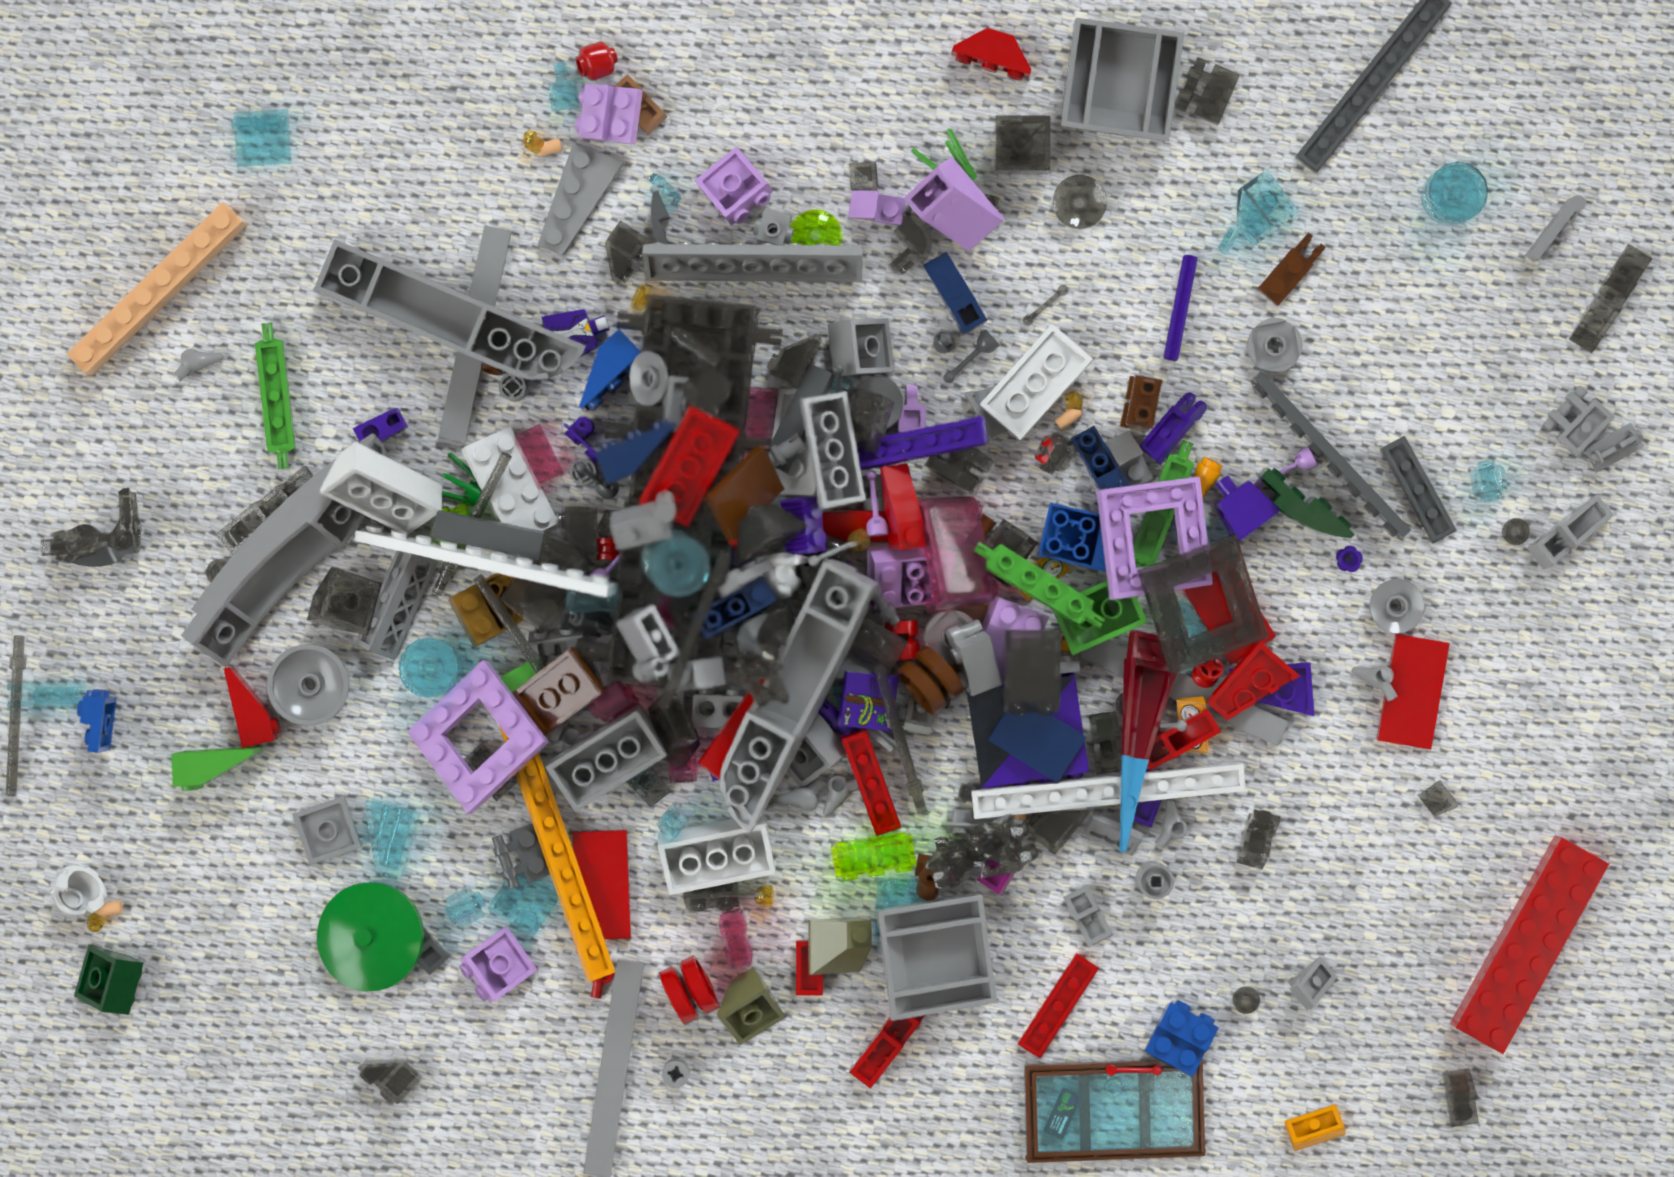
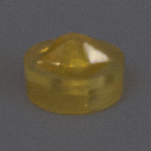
[630,284,652,313]

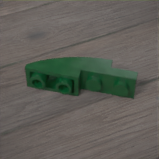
[1257,468,1355,538]

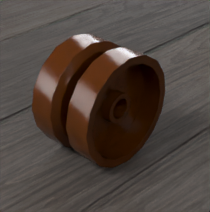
[896,646,964,716]

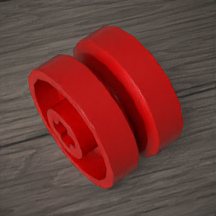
[659,955,720,1025]

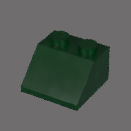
[74,944,144,1015]

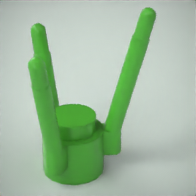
[911,128,978,181]

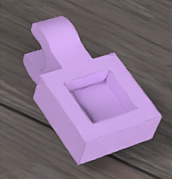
[898,386,926,432]

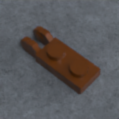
[1257,232,1326,307]

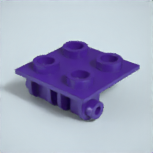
[563,417,599,464]

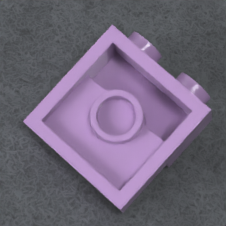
[575,83,643,145]
[695,146,773,226]
[459,926,537,1003]

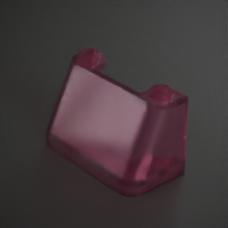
[918,496,998,614]

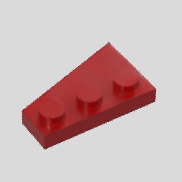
[1205,640,1300,721]

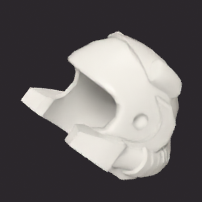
[755,553,808,599]
[50,865,107,917]

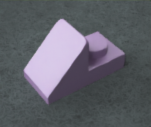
[848,190,906,226]

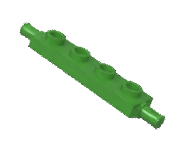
[255,323,296,470]
[1133,440,1194,568]
[973,541,1105,629]

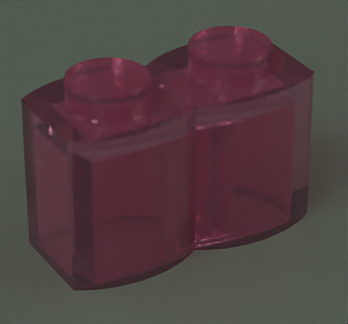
[588,680,640,722]
[719,908,754,968]

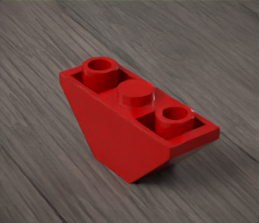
[951,27,1032,81]

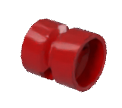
[883,620,920,661]

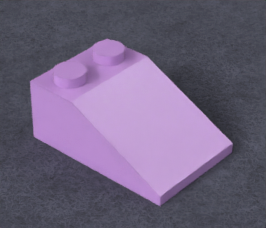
[980,596,1049,683]

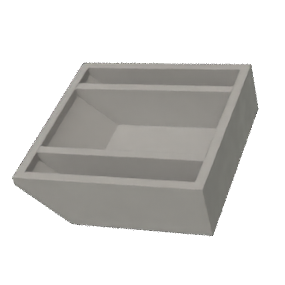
[1060,17,1184,142]
[876,893,997,1021]

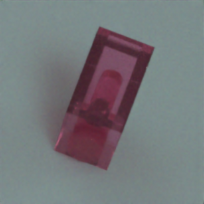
[744,386,778,443]

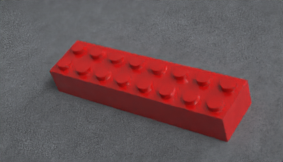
[1450,835,1609,1054]

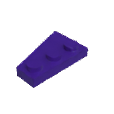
[1228,662,1315,716]

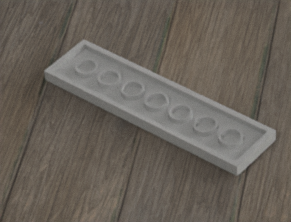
[643,242,863,282]

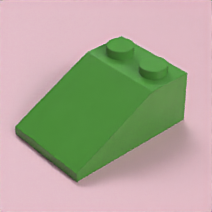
[1053,580,1148,655]
[171,746,263,791]

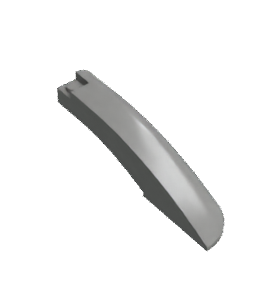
[314,239,586,380]
[181,434,387,668]
[720,560,878,833]

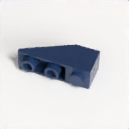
[923,252,987,336]
[595,419,677,484]
[1070,426,1130,490]
[692,577,777,639]

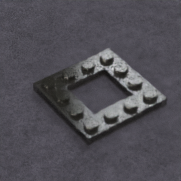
[1137,534,1268,674]

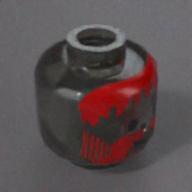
[1035,432,1075,475]

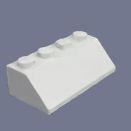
[320,442,442,535]
[658,813,776,895]

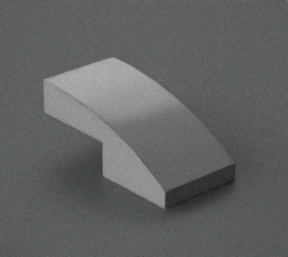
[1063,885,1113,947]

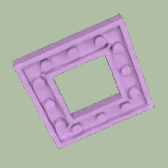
[1097,477,1213,599]
[407,660,549,814]

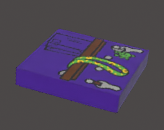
[837,671,899,731]

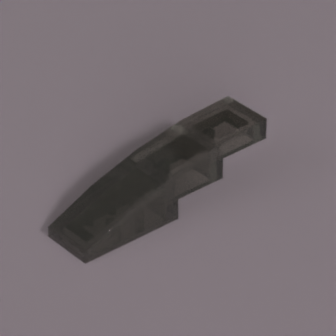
[1569,243,1652,354]
[216,466,314,555]

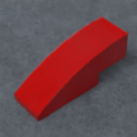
[1147,708,1221,771]

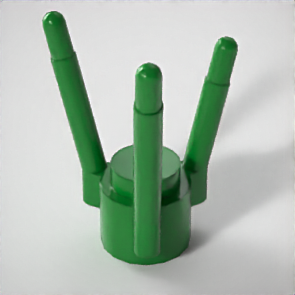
[442,452,486,507]

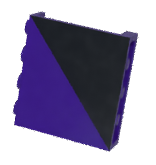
[966,672,1089,789]

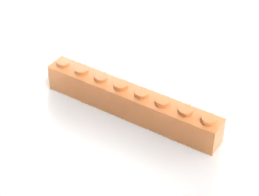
[67,202,247,376]

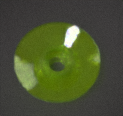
[790,209,843,246]

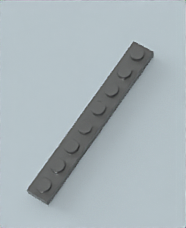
[1251,371,1411,538]

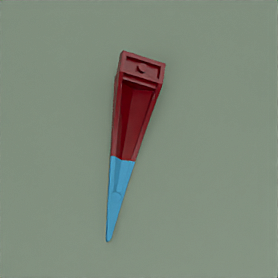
[1120,630,1182,853]

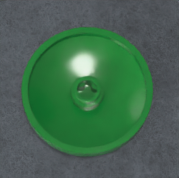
[317,882,424,992]

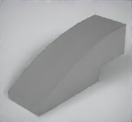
[1527,494,1614,569]

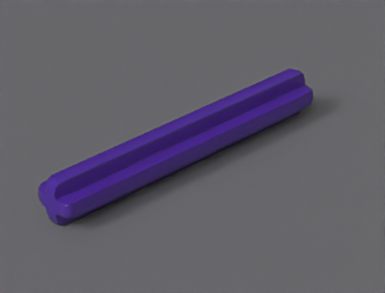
[1163,255,1198,362]

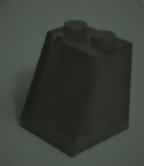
[1002,630,1061,716]

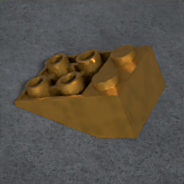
[448,573,549,648]

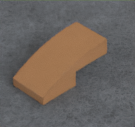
[614,74,667,135]

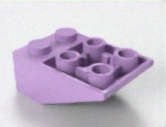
[904,157,1005,251]
[867,545,955,609]

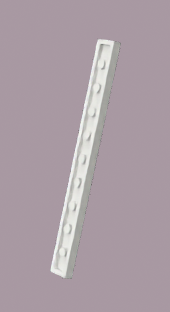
[354,524,618,597]
[971,762,1246,819]

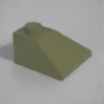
[808,917,872,975]
[717,967,786,1045]

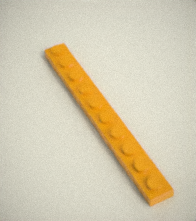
[498,725,615,982]

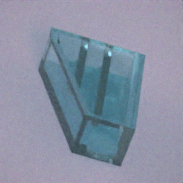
[365,798,422,880]

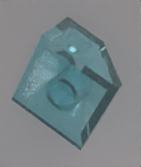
[1236,169,1300,247]

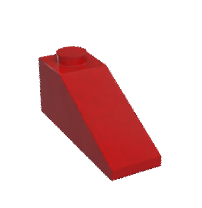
[880,463,926,550]
[223,667,281,748]

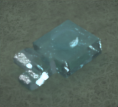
[548,62,580,111]

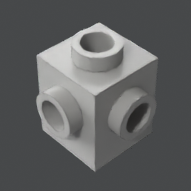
[753,208,794,245]

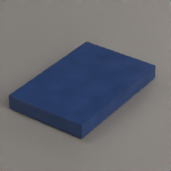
[988,693,1087,783]

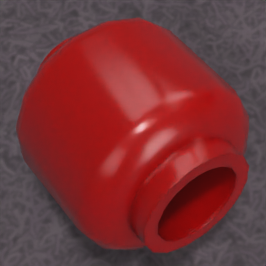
[575,41,618,81]

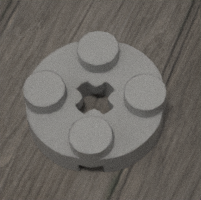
[1247,318,1303,373]
[922,610,973,664]

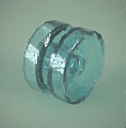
[1421,161,1488,226]
[641,529,710,597]
[398,638,464,698]

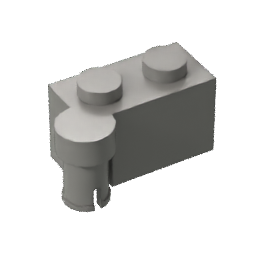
[610,491,676,550]
[617,605,679,682]
[946,619,1002,696]

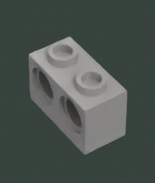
[692,689,744,728]

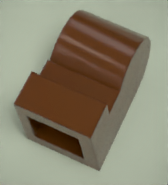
[914,853,945,900]

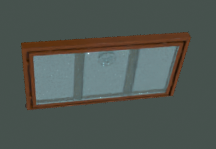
[1024,1059,1206,1163]

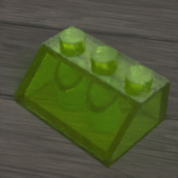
[831,831,917,881]

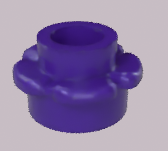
[1336,546,1363,572]

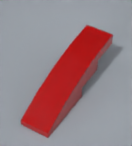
[849,1015,925,1089]

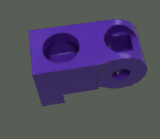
[353,408,408,443]

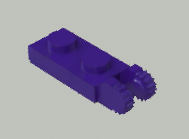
[1139,392,1207,464]

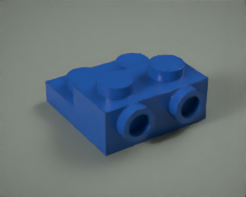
[77,689,117,753]
[1143,1000,1219,1077]

